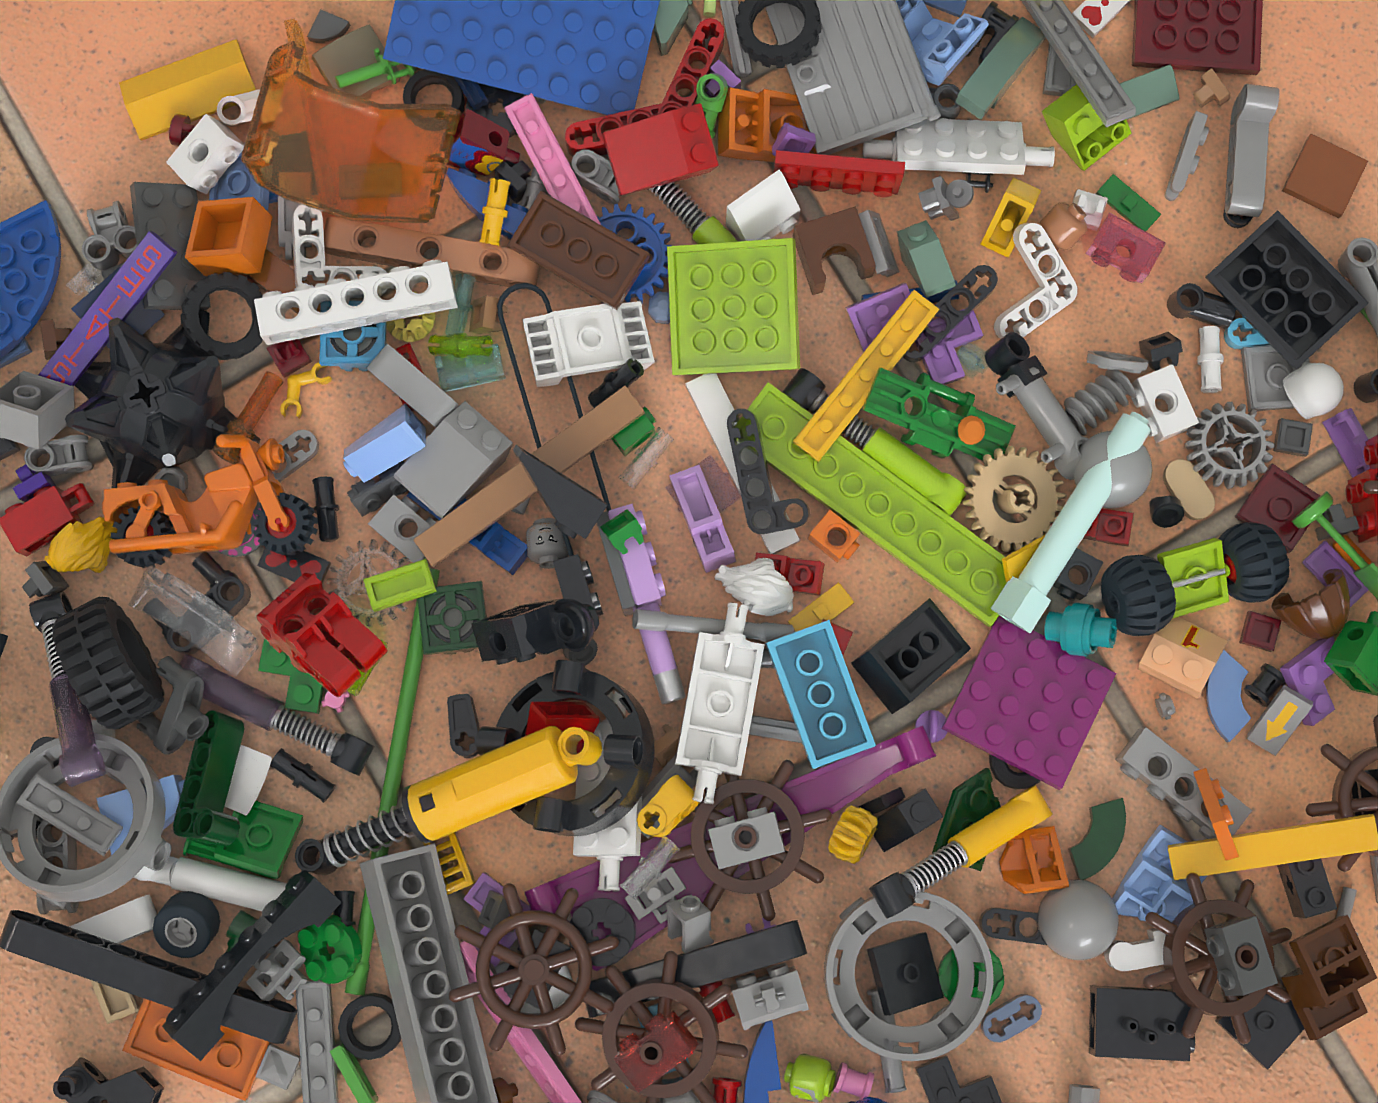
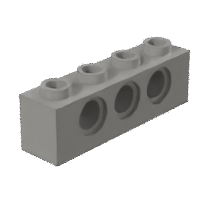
[1115,727,1252,839]

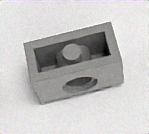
[368,494,437,563]

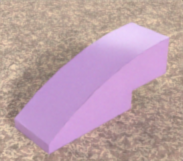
[669,465,736,573]

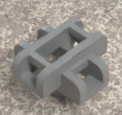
[625,862,686,924]
[246,939,308,1001]

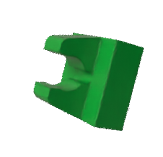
[600,509,644,554]

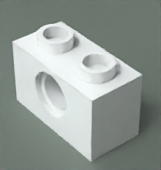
[166,114,246,194]
[1131,364,1199,443]

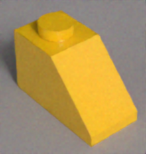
[980,177,1042,258]

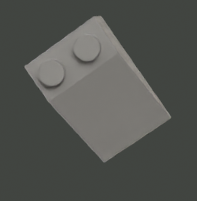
[394,401,513,519]

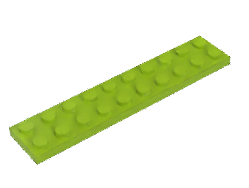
[735,382,1007,627]

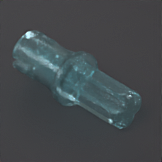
[445,274,476,339]

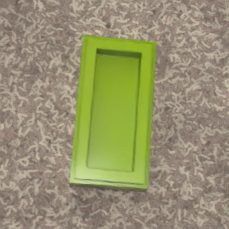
[363,559,437,612]

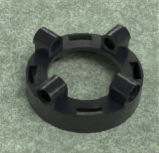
[476,660,655,836]

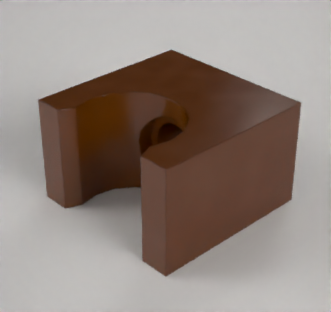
[793,206,876,295]

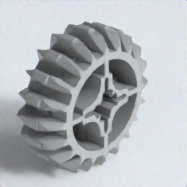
[1185,402,1275,489]

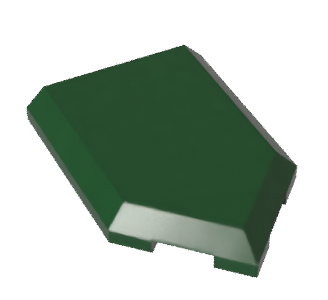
[932,768,1001,872]

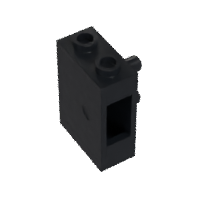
[1089,985,1195,1061]

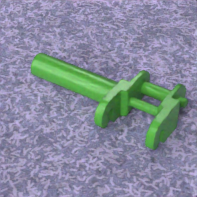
[335,48,416,89]

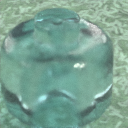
[957,343,988,378]

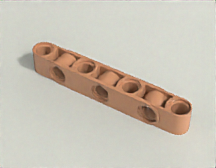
[324,217,540,290]

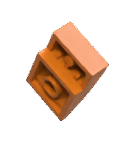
[718,87,817,162]

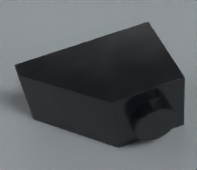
[873,788,943,852]

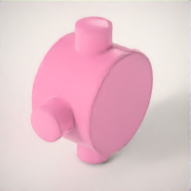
[321,691,350,713]

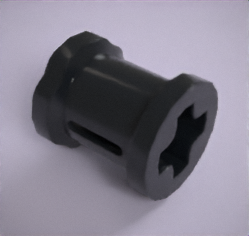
[1244,663,1286,707]

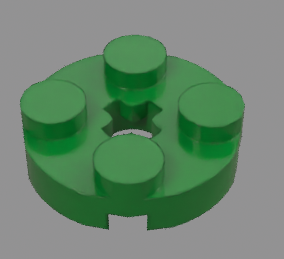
[298,915,362,984]

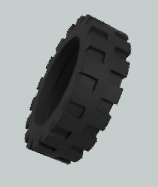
[735,0,822,68]
[181,272,263,360]

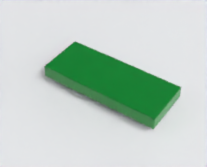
[1096,174,1161,234]

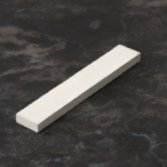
[685,374,800,554]

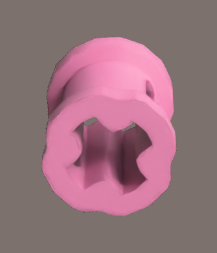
[833,1062,874,1103]

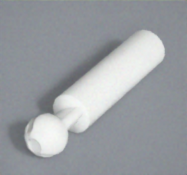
[134,856,287,911]

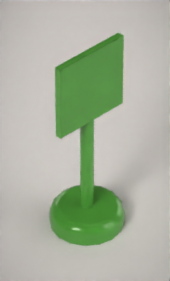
[1291,491,1378,600]

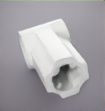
[217,86,282,126]

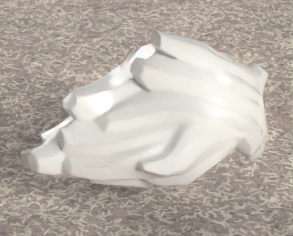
[715,558,794,616]

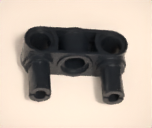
[144,552,251,655]

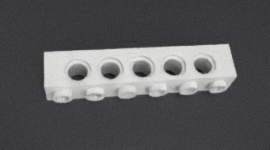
[254,260,458,345]

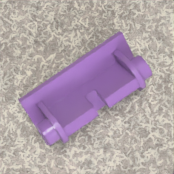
[1322,408,1370,478]

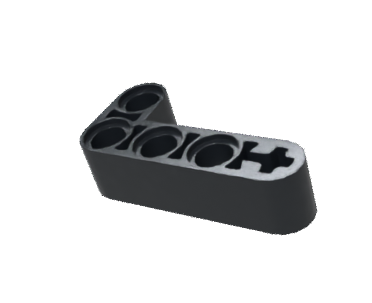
[727,409,810,534]

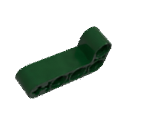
[173,710,244,846]

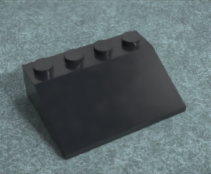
[1205,210,1368,370]

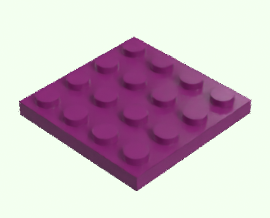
[941,615,1116,790]

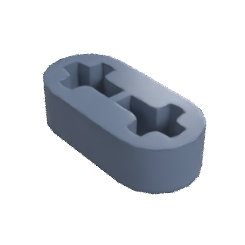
[981,994,1042,1042]

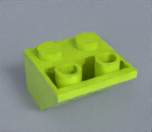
[1041,84,1132,171]

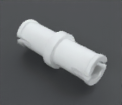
[1197,326,1224,393]

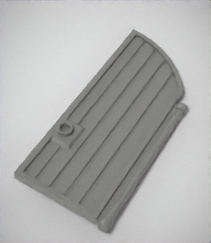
[765,0,941,155]

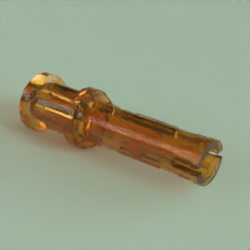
[212,371,283,464]

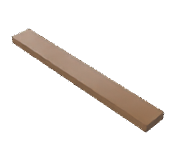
[413,386,645,567]

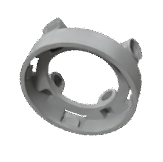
[0,733,171,909]
[824,891,993,1061]

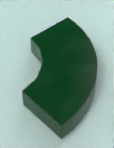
[1068,798,1126,880]

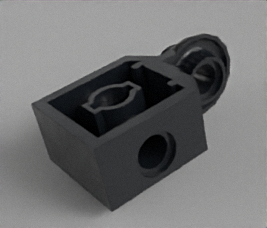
[471,598,599,665]

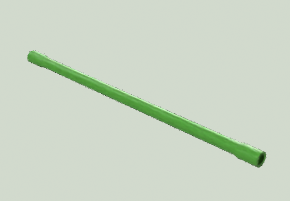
[345,568,440,995]

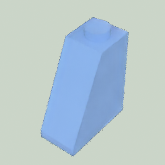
[343,403,426,483]
[96,775,185,855]

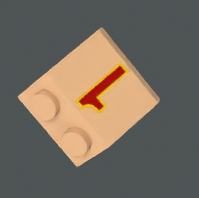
[1138,617,1228,699]

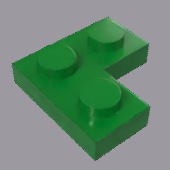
[258,639,324,714]

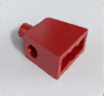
[526,702,600,754]

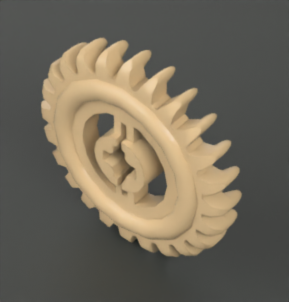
[963,446,1067,552]

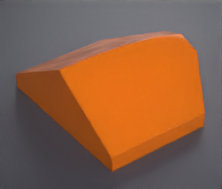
[999,826,1069,894]

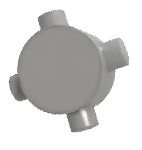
[1155,693,1176,720]

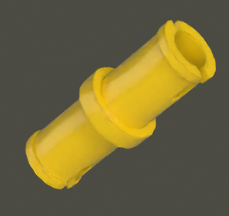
[479,178,511,246]

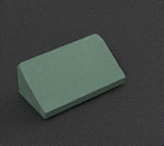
[1120,65,1180,120]

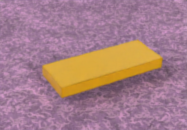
[1002,534,1046,582]
[787,582,855,632]

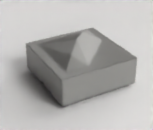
[255,1044,300,1090]

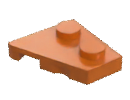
[1193,768,1239,861]

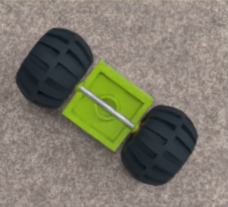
[1101,522,1290,636]

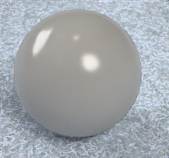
[1074,431,1152,508]
[1038,879,1119,960]

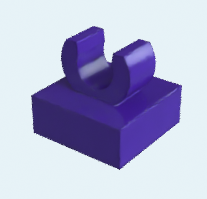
[13,464,56,502]

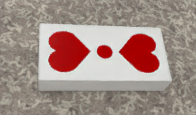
[1072,0,1131,38]

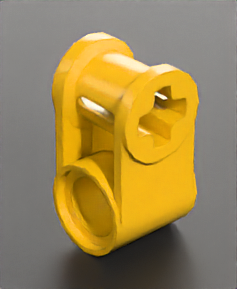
[637,774,700,838]

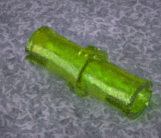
[428,333,493,358]

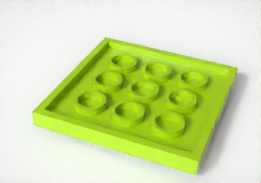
[667,238,800,376]

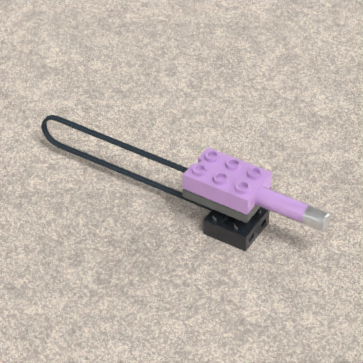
[497,283,686,704]

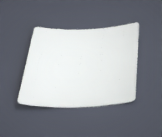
[225,745,272,815]

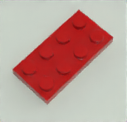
[773,150,905,197]

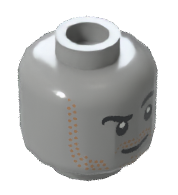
[526,518,568,569]

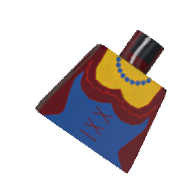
[438,109,520,176]

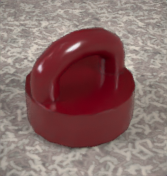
[169,114,195,147]

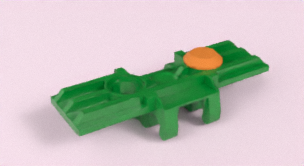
[863,368,1016,461]

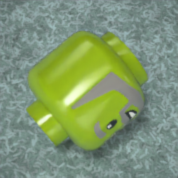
[784,1054,836,1103]

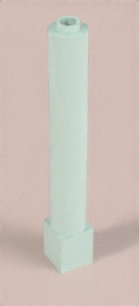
[991,411,1151,633]

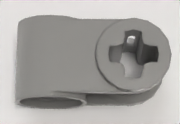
[572,150,620,205]
[24,435,93,477]

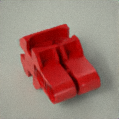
[256,572,387,697]

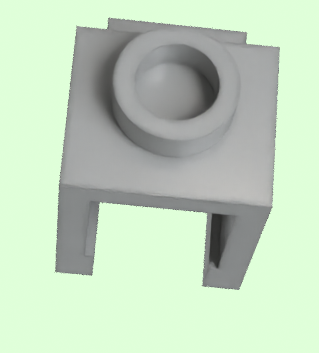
[667,894,714,954]

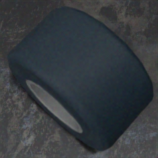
[153,891,221,958]

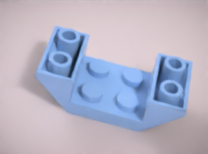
[896,0,989,86]

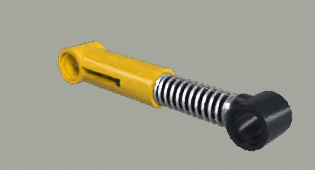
[869,785,1053,919]

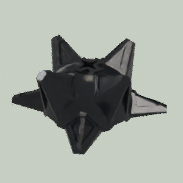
[65,310,261,488]

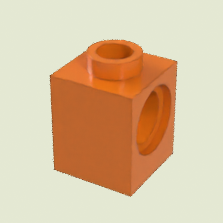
[808,510,860,563]

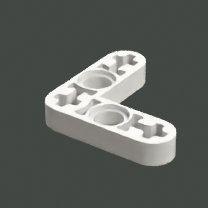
[292,203,387,298]
[994,223,1078,339]

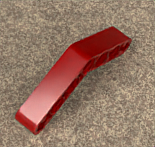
[565,18,725,157]

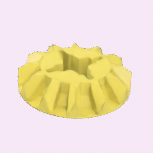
[386,291,435,342]

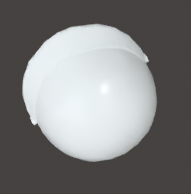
[1283,362,1344,419]

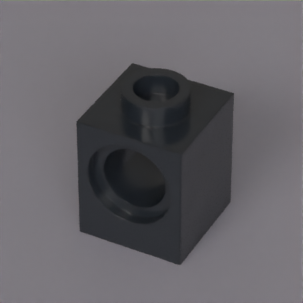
[1053,548,1103,601]

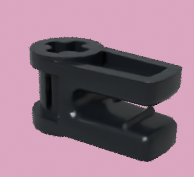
[966,1,1019,65]
[447,694,480,758]

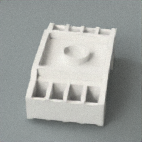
[523,301,655,387]

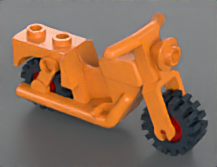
[102,434,318,568]

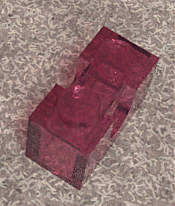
[1085,212,1166,284]

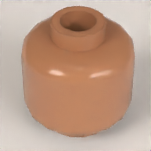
[1040,203,1087,251]

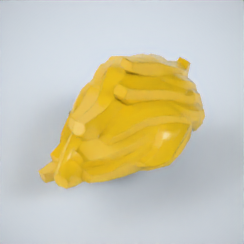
[44,516,118,573]

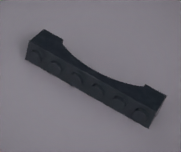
[162,870,341,1061]

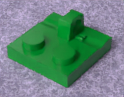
[214,801,303,878]

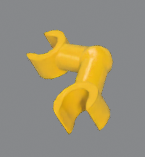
[280,362,332,419]

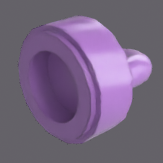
[915,710,947,743]

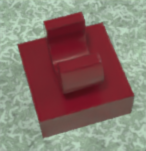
[266,339,312,378]

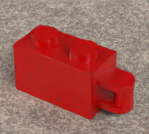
[0,483,95,557]

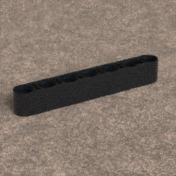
[585,920,807,1018]

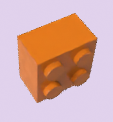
[185,197,273,276]

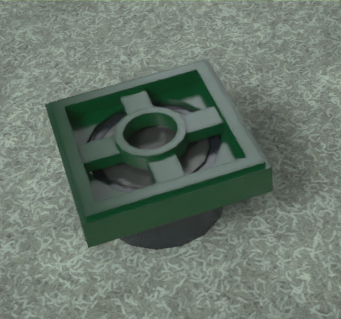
[417,581,487,655]

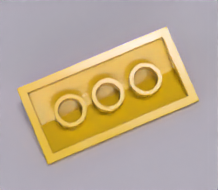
[119,39,256,141]

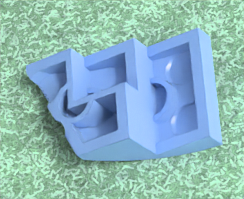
[1112,824,1208,922]

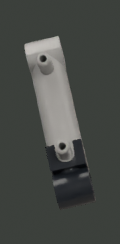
[985,332,1088,480]

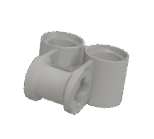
[82,201,137,271]

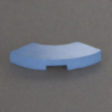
[1205,650,1251,742]

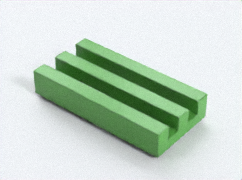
[330,1043,379,1103]

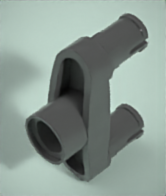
[137,656,209,755]

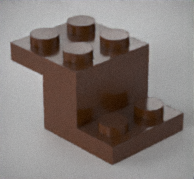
[1281,915,1377,1040]

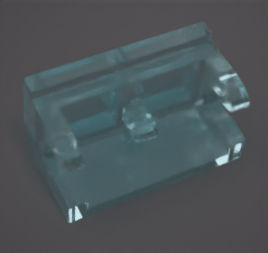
[435,343,506,392]

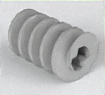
[1064,370,1137,436]

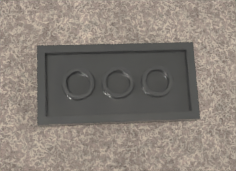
[130,182,211,310]

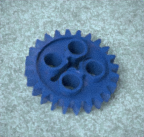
[590,204,672,304]

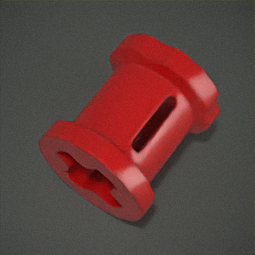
[712,1077,742,1103]

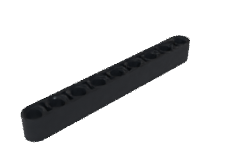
[0,910,297,1044]

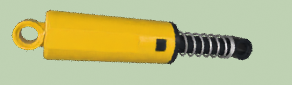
[295,726,602,875]

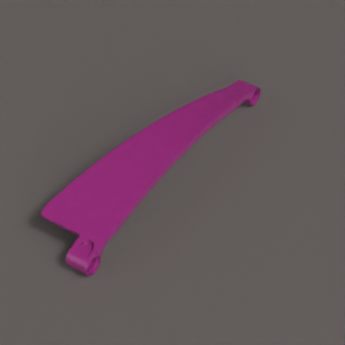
[524,725,936,971]

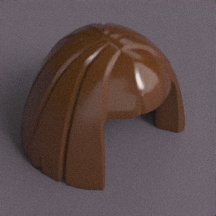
[1271,569,1350,640]

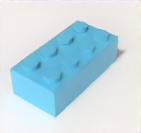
[765,620,876,769]

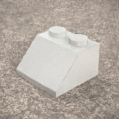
[726,170,800,241]

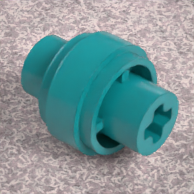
[1045,603,1117,657]

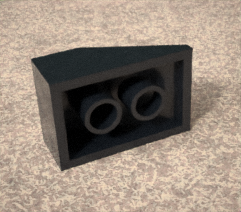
[513,445,607,539]
[851,598,971,714]

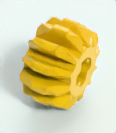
[828,805,878,864]

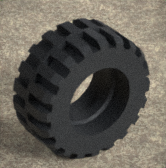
[52,597,165,730]

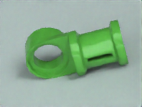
[695,73,728,138]

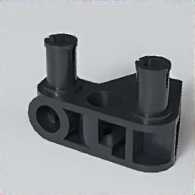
[53,1057,164,1103]

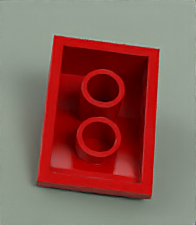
[602,103,719,196]

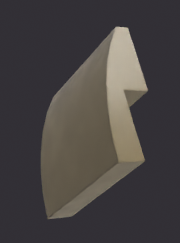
[312,24,401,109]

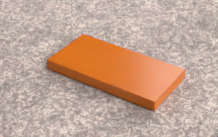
[122,999,271,1101]

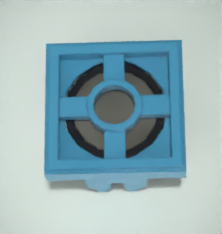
[319,301,386,372]

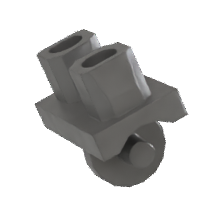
[918,176,974,221]

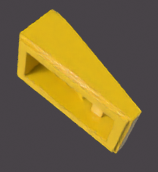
[423,832,476,895]

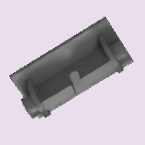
[347,461,408,517]

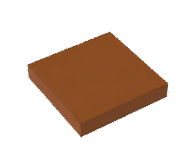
[1282,134,1368,218]

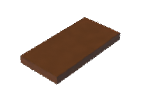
[507,191,651,310]

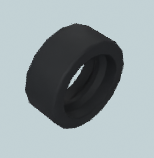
[403,69,465,133]
[338,993,401,1060]

